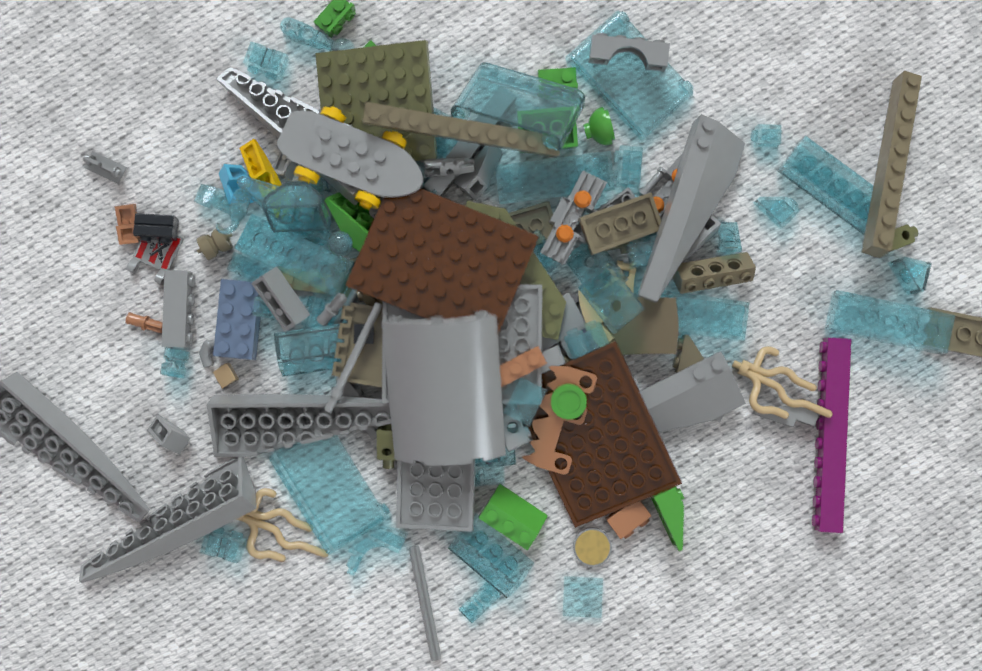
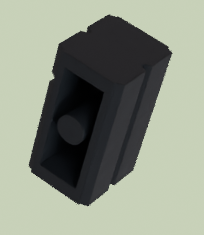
[133,213,179,244]

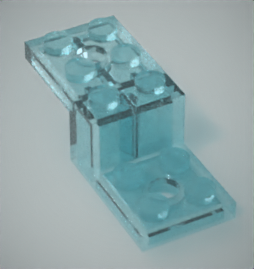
[566,243,645,334]

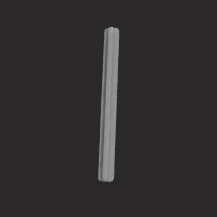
[409,546,441,661]

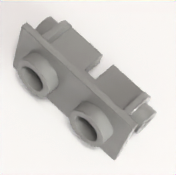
[83,151,127,184]

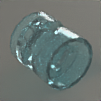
[160,347,190,378]

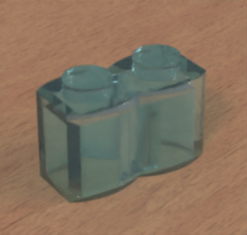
[564,320,610,359]

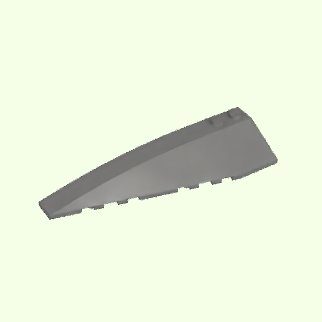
[216,67,361,205]
[638,114,745,303]
[640,351,746,432]
[0,372,150,522]
[207,394,391,457]
[79,457,256,583]

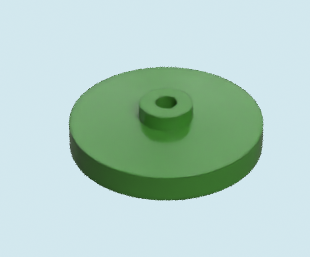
[551,384,587,419]

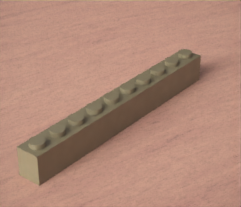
[861,70,922,258]
[363,102,562,158]

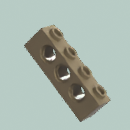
[672,252,756,294]

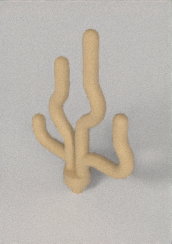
[732,346,833,419]
[237,488,329,562]

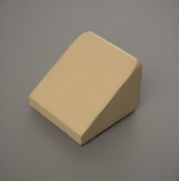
[213,363,239,389]

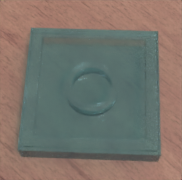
[562,576,603,618]

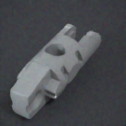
[424,157,474,177]

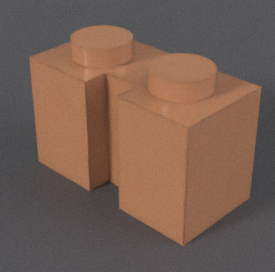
[605,501,652,539]

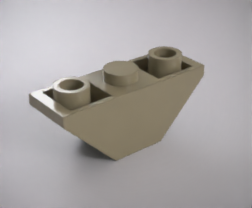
[672,334,704,372]

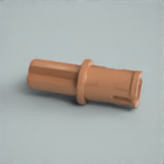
[125,312,163,333]

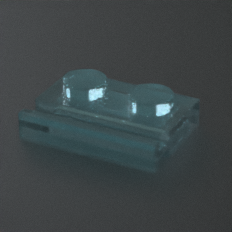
[503,377,547,426]

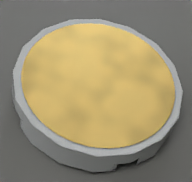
[573,527,612,567]

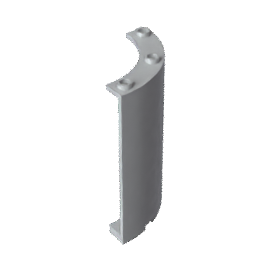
[382,311,506,466]

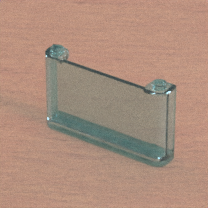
[566,10,694,141]
[451,62,585,151]
[269,434,390,555]

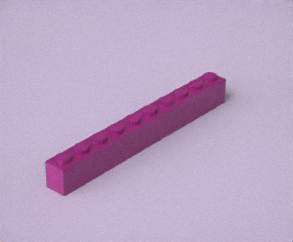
[812,337,852,533]

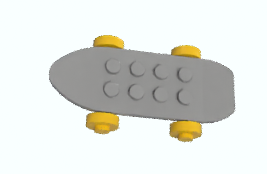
[277,106,423,210]

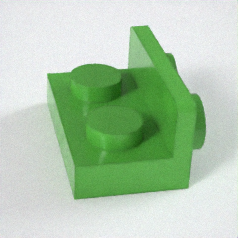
[313,0,356,38]
[538,67,578,96]

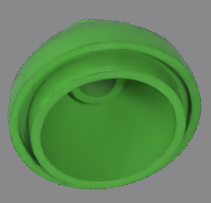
[583,107,615,145]

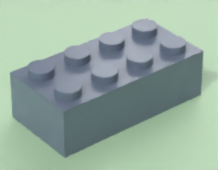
[213,279,262,360]

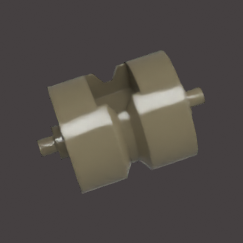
[196,226,233,260]

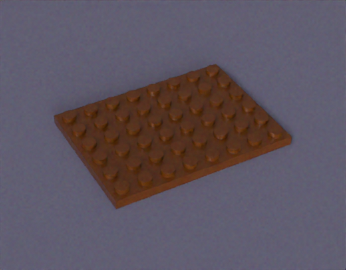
[346,188,539,335]
[516,340,682,528]

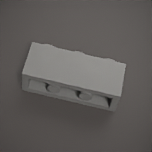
[251,267,310,332]

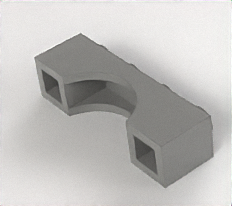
[588,33,670,72]

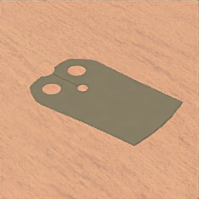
[592,295,679,355]

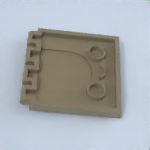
[331,303,383,387]

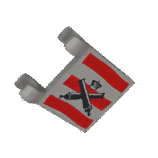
[126,236,184,285]

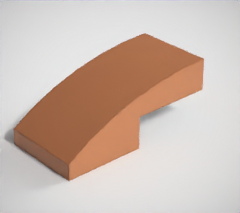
[114,204,139,245]

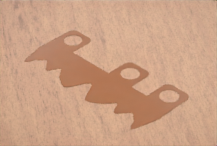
[522,366,597,475]

